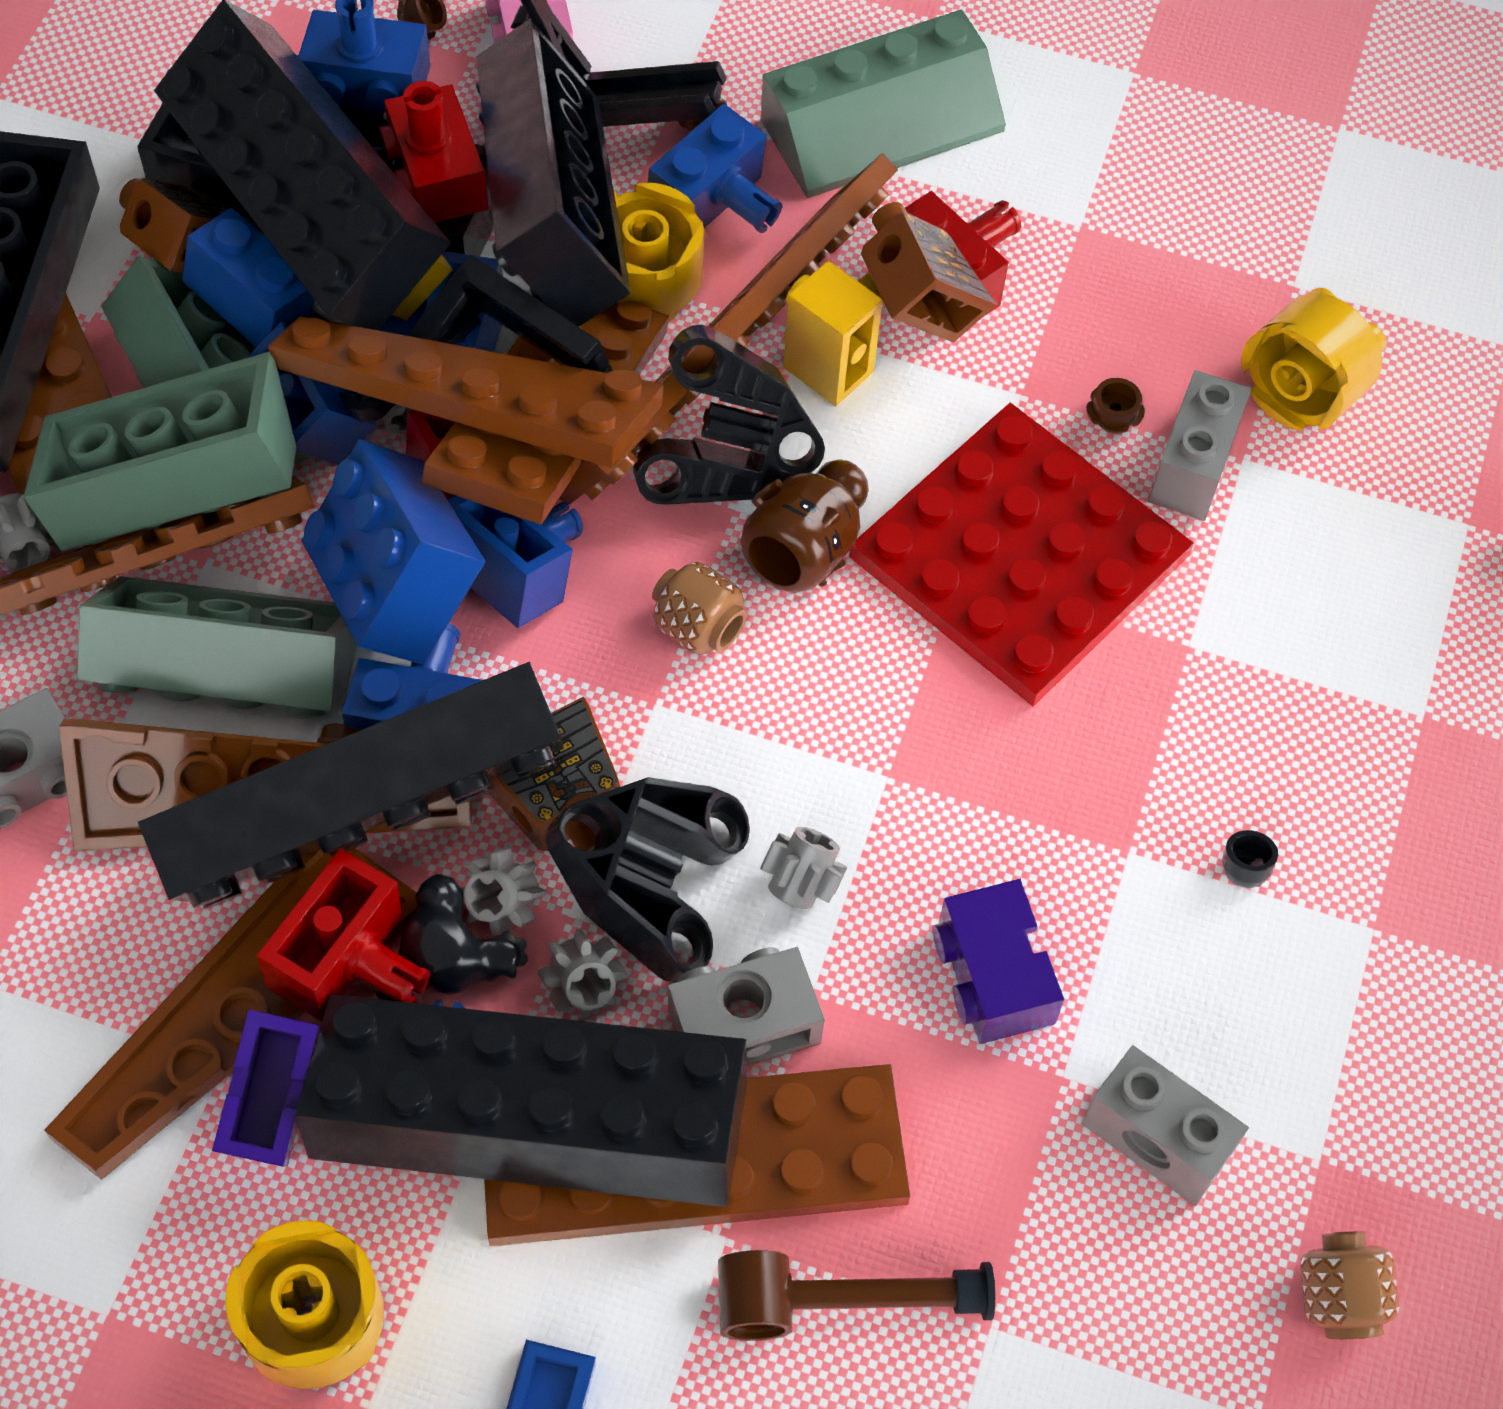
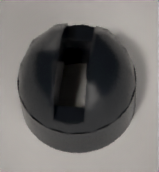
[1222,830,1279,889]

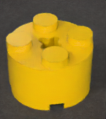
[614,182,704,322]
[1241,287,1386,431]
[225,1220,384,1389]

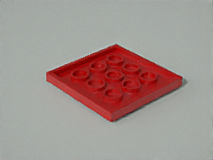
[849,402,1194,707]

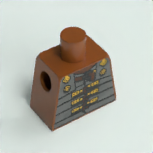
[119,178,264,272]
[861,202,996,343]
[488,696,620,851]

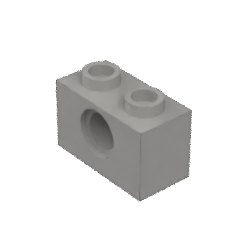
[1148,370,1252,521]
[0,687,67,829]
[668,946,825,1066]
[1081,1044,1250,1207]

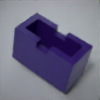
[932,879,1065,1044]
[212,1009,320,1167]

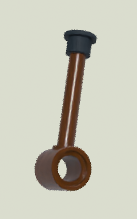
[718,1250,996,1341]

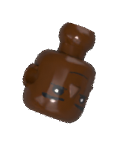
[741,459,869,593]

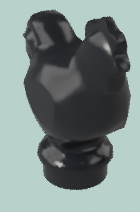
[371,874,528,1001]

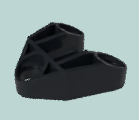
[633,324,825,505]
[546,777,750,983]

